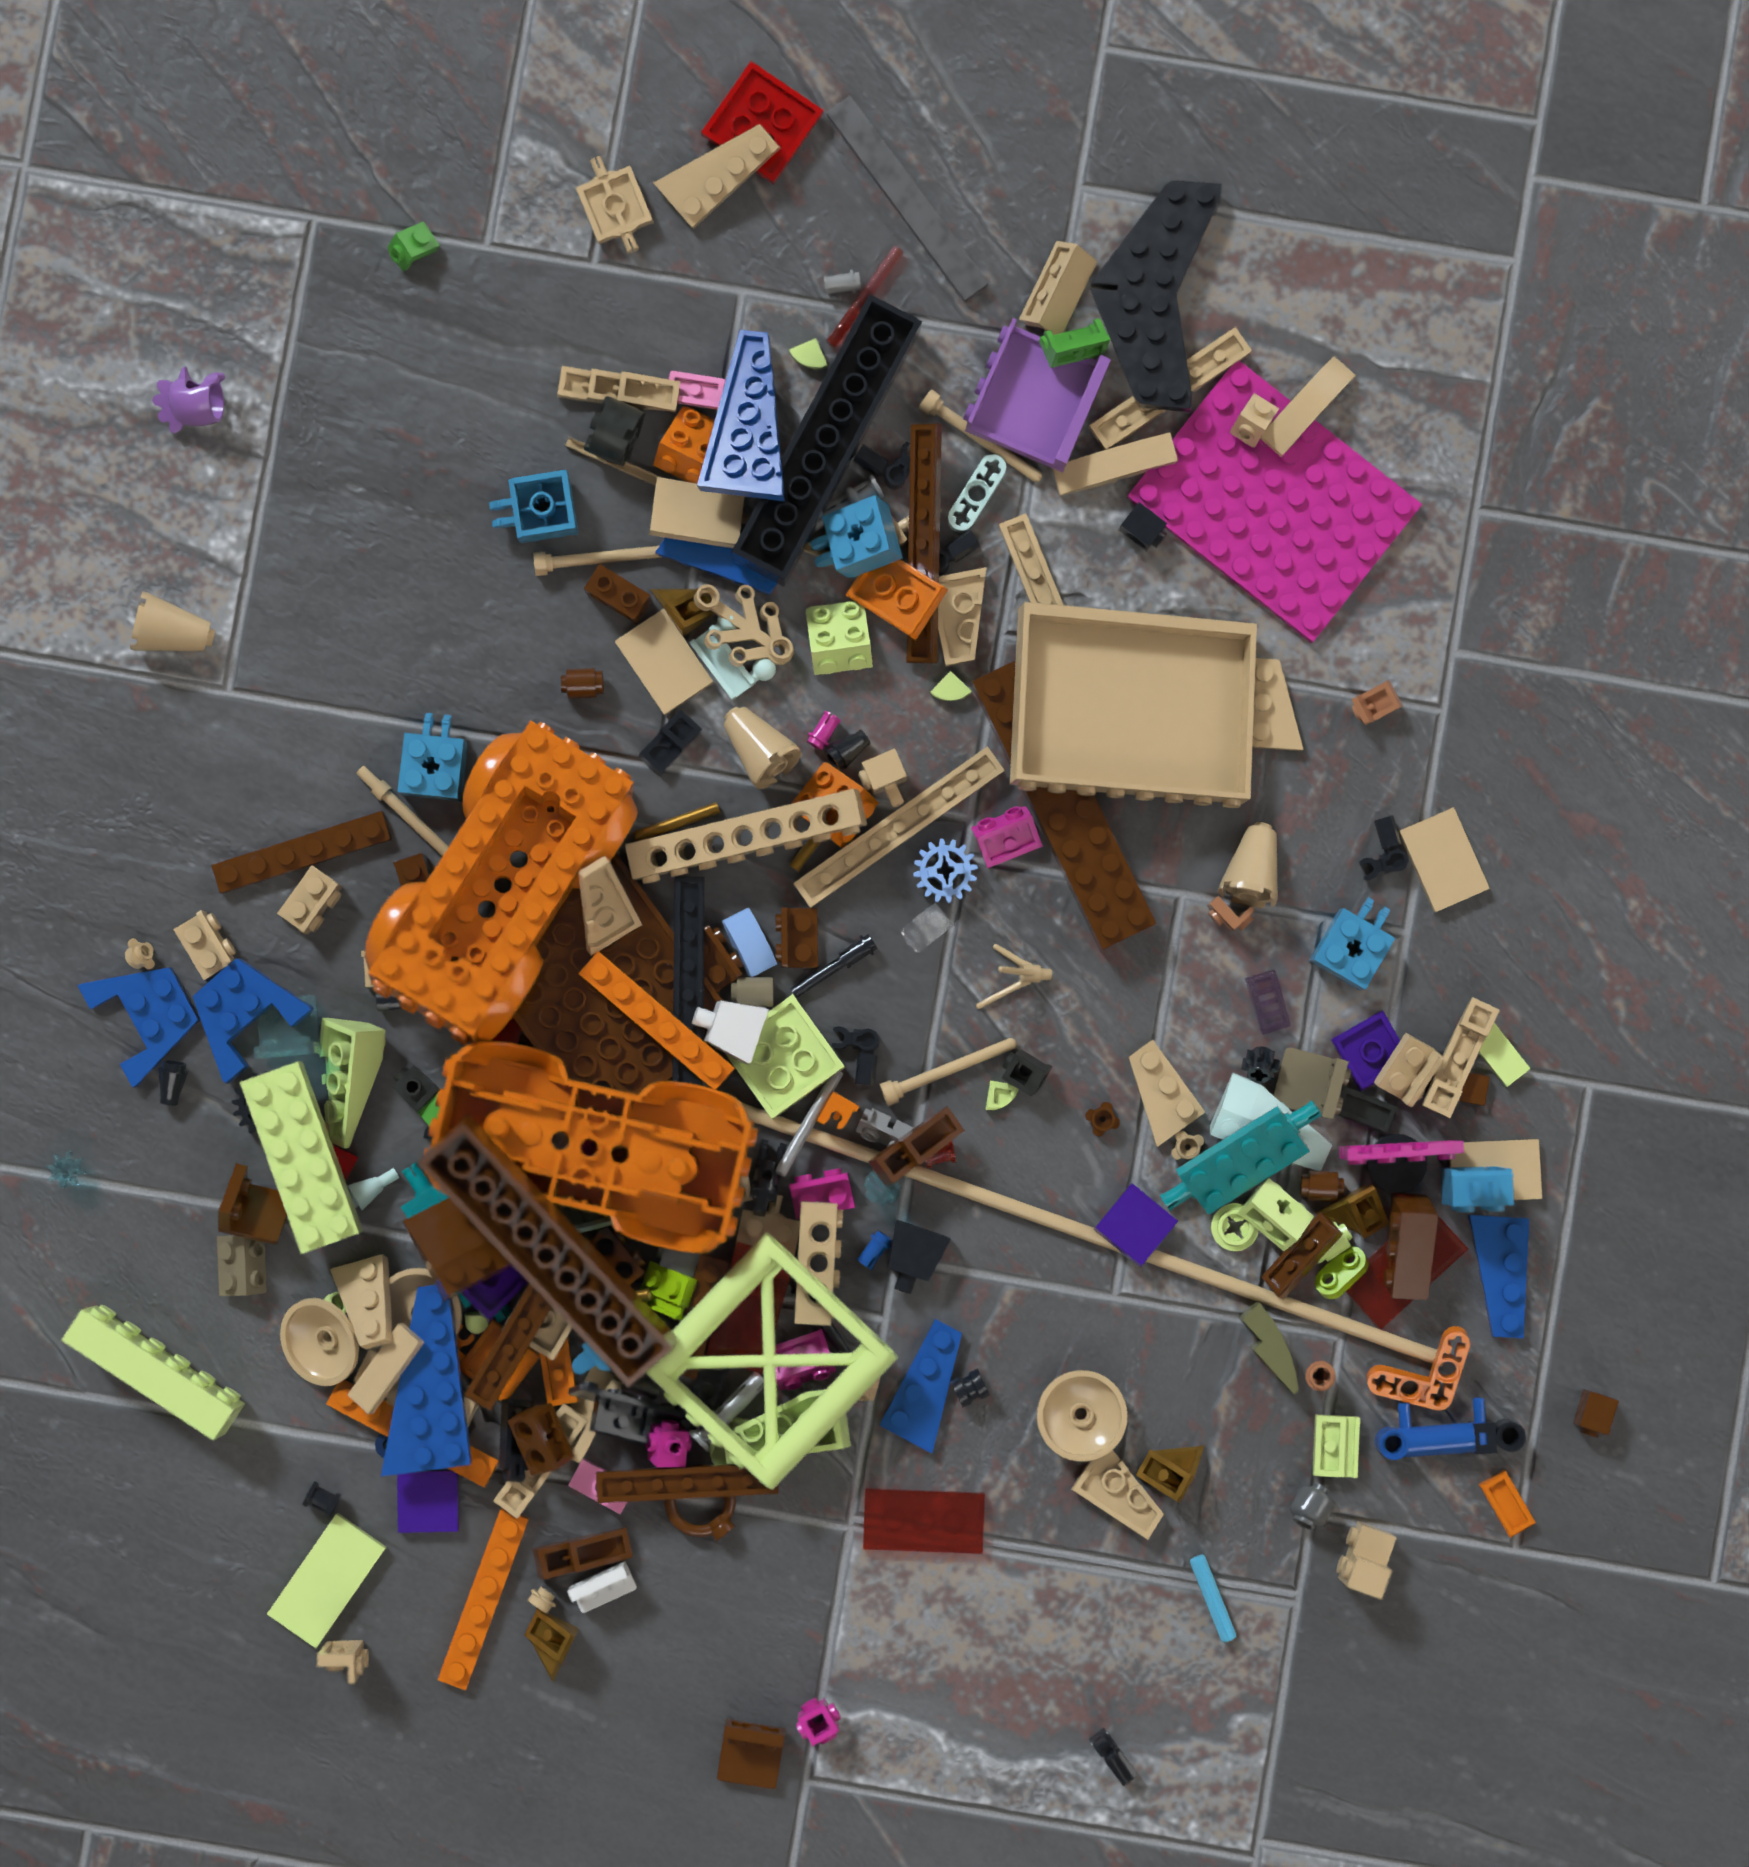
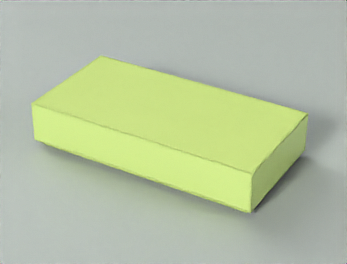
[1479,1023,1530,1087]

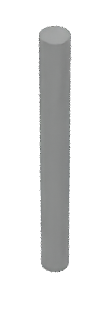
[775,1071,843,1177]

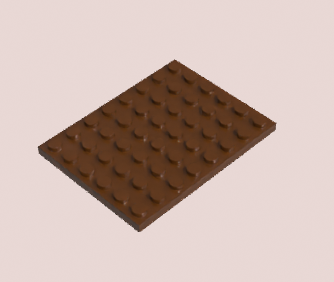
[484,853,723,1095]

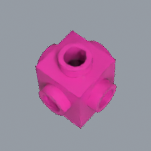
[646,1419,691,1467]
[796,1698,841,1746]

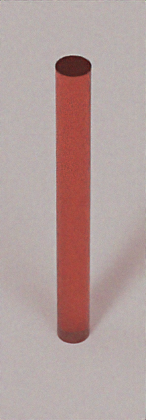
[826,246,903,348]

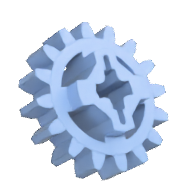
[913,839,978,904]

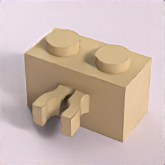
[859,748,907,808]

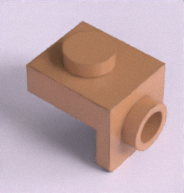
[1352,680,1403,725]
[1207,896,1255,931]

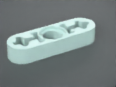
[948,454,1006,533]

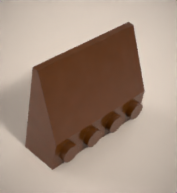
[403,1197,514,1302]

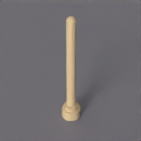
[918,389,1042,482]
[533,546,661,576]
[879,1038,1016,1106]

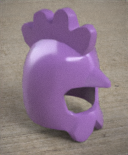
[152,366,225,433]

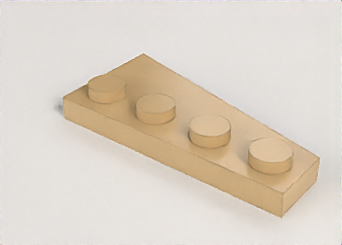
[654,124,780,228]

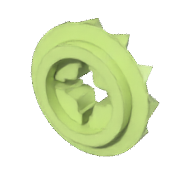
[1211,1203,1259,1251]

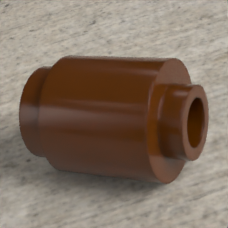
[561,668,604,699]
[1300,1170,1344,1202]

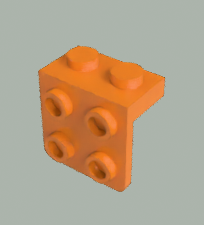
[653,406,715,484]
[791,763,879,849]

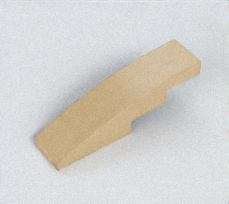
[557,366,680,412]
[1052,432,1178,496]

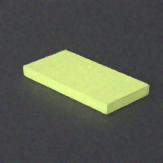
[267,1513,386,1648]

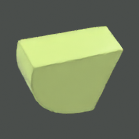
[789,338,828,370]
[930,671,972,701]
[985,1081,1019,1110]

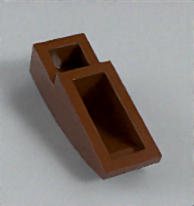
[868,1106,965,1186]
[532,1527,633,1580]

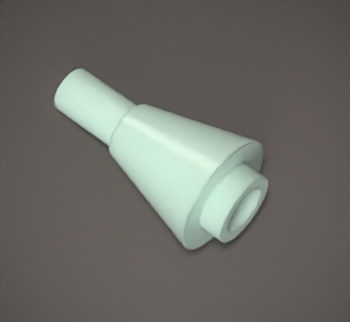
[347,1168,399,1210]

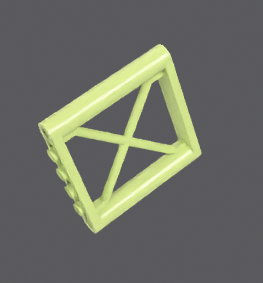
[646,1232,898,1490]

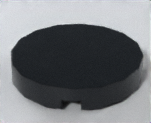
[1366,1134,1427,1193]

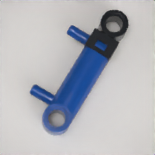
[1374,1397,1526,1460]

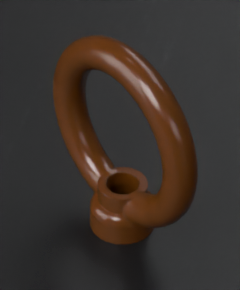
[664,1464,736,1542]

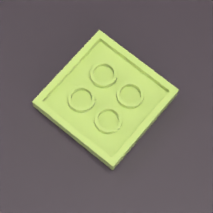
[726,994,845,1120]

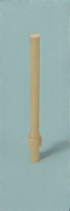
[356,766,449,857]

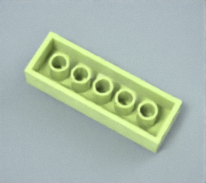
[240,1061,363,1254]
[62,1305,245,1440]

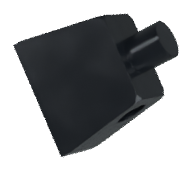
[888,1219,951,1294]

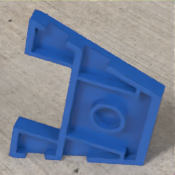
[192,958,315,1084]
[77,967,200,1088]

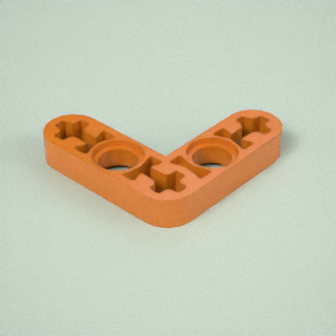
[1366,1326,1470,1411]

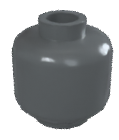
[1290,1483,1334,1530]

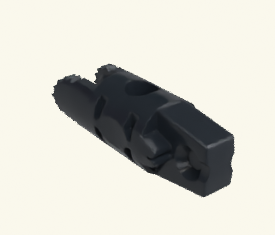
[749,1139,787,1217]

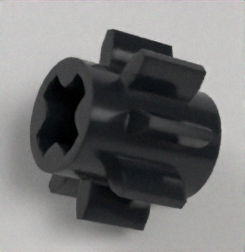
[1241,1046,1280,1083]

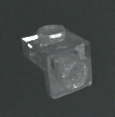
[900,902,954,953]

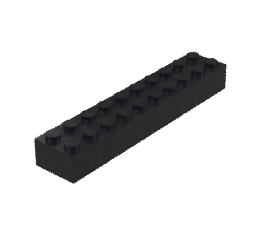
[732,294,922,587]

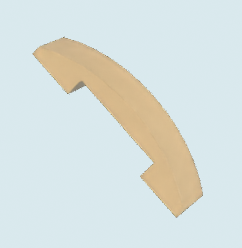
[1260,356,1356,457]
[1422,997,1500,1118]
[493,1403,588,1519]

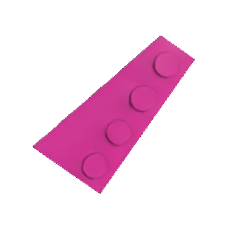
[1339,1140,1464,1165]

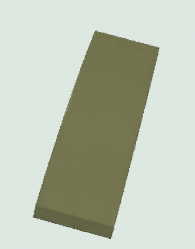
[1239,1301,1299,1395]

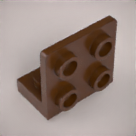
[218,1163,287,1245]
[717,1719,786,1789]

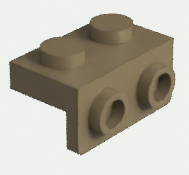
[217,1235,267,1296]

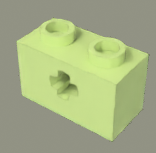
[1238,1178,1314,1251]

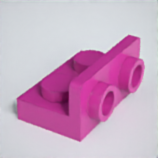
[971,806,1043,868]
[789,1168,855,1219]
[775,1329,836,1390]

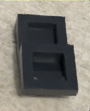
[638,709,702,776]

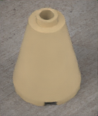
[130,591,215,651]
[723,707,802,790]
[1218,822,1278,908]

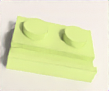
[1312,1414,1360,1478]

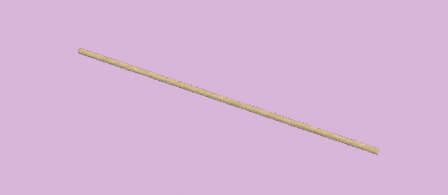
[668,1078,1445,1367]

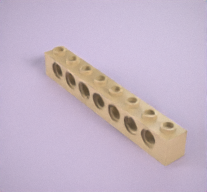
[625,789,867,884]

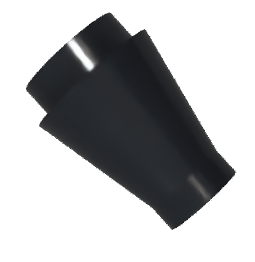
[825,730,870,770]
[158,1060,188,1106]

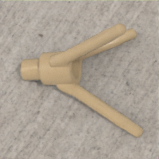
[976,944,1052,1009]

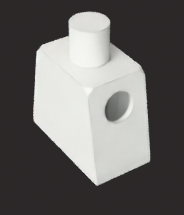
[692,1001,769,1064]

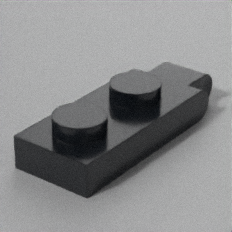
[499,1399,533,1483]

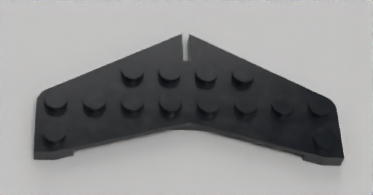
[1090,180,1222,412]

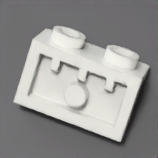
[567,1561,637,1613]

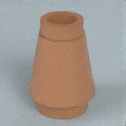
[1306,1361,1336,1391]

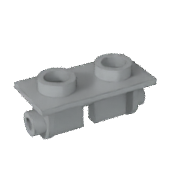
[855,1108,914,1147]

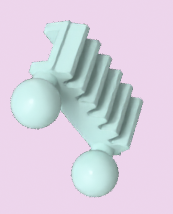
[689,616,776,701]

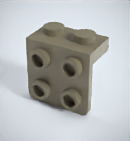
[1273,1047,1351,1119]

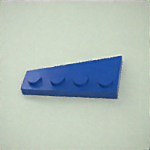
[655,538,778,595]
[1468,1215,1529,1338]
[879,1318,962,1453]

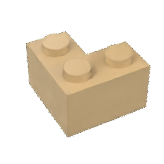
[1336,1521,1397,1600]

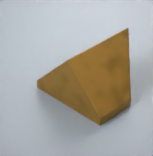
[650,588,715,637]
[1315,1184,1389,1239]
[1136,1445,1205,1503]
[524,1609,579,1683]

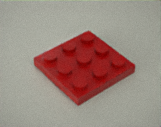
[701,61,824,185]

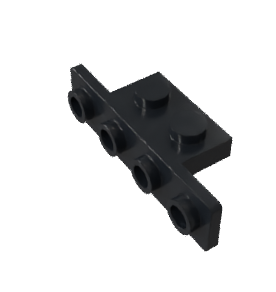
[568,1381,687,1445]

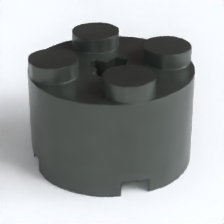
[584,396,645,466]

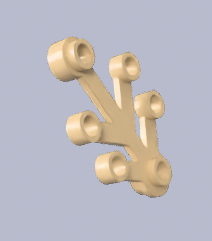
[694,584,794,667]

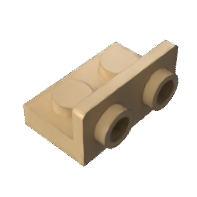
[277,865,343,935]
[173,910,236,981]
[1374,1033,1444,1107]
[317,1640,369,1684]

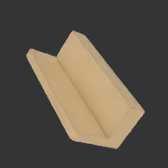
[1019,241,1097,335]
[570,1365,624,1464]

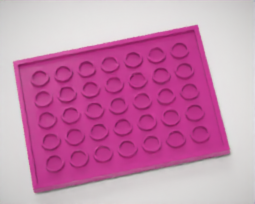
[1127,361,1422,644]

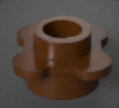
[1085,1102,1120,1137]

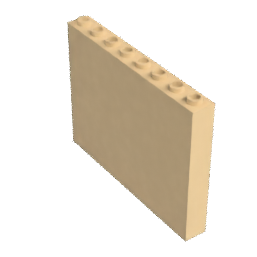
[1010,602,1257,808]

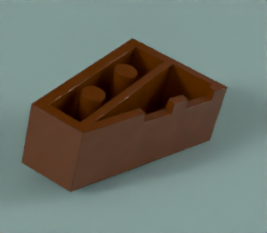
[1383,1193,1438,1300]

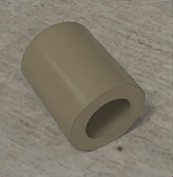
[731,977,774,1007]

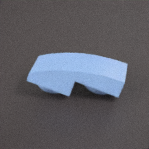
[722,908,777,977]

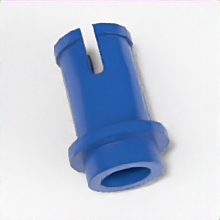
[857,1230,892,1270]

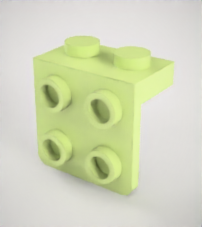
[806,601,873,675]

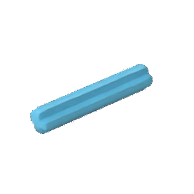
[1190,1555,1236,1642]

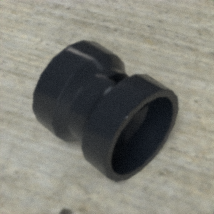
[950,1368,990,1408]

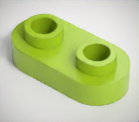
[1315,1246,1369,1299]

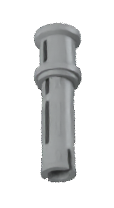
[813,474,885,533]
[689,1371,764,1451]

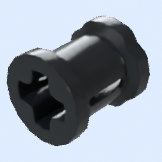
[302,1481,342,1519]

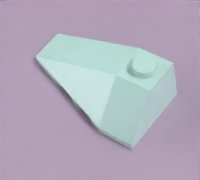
[1210,1073,1332,1171]

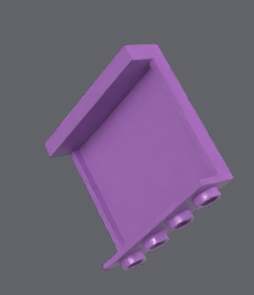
[963,318,1111,472]

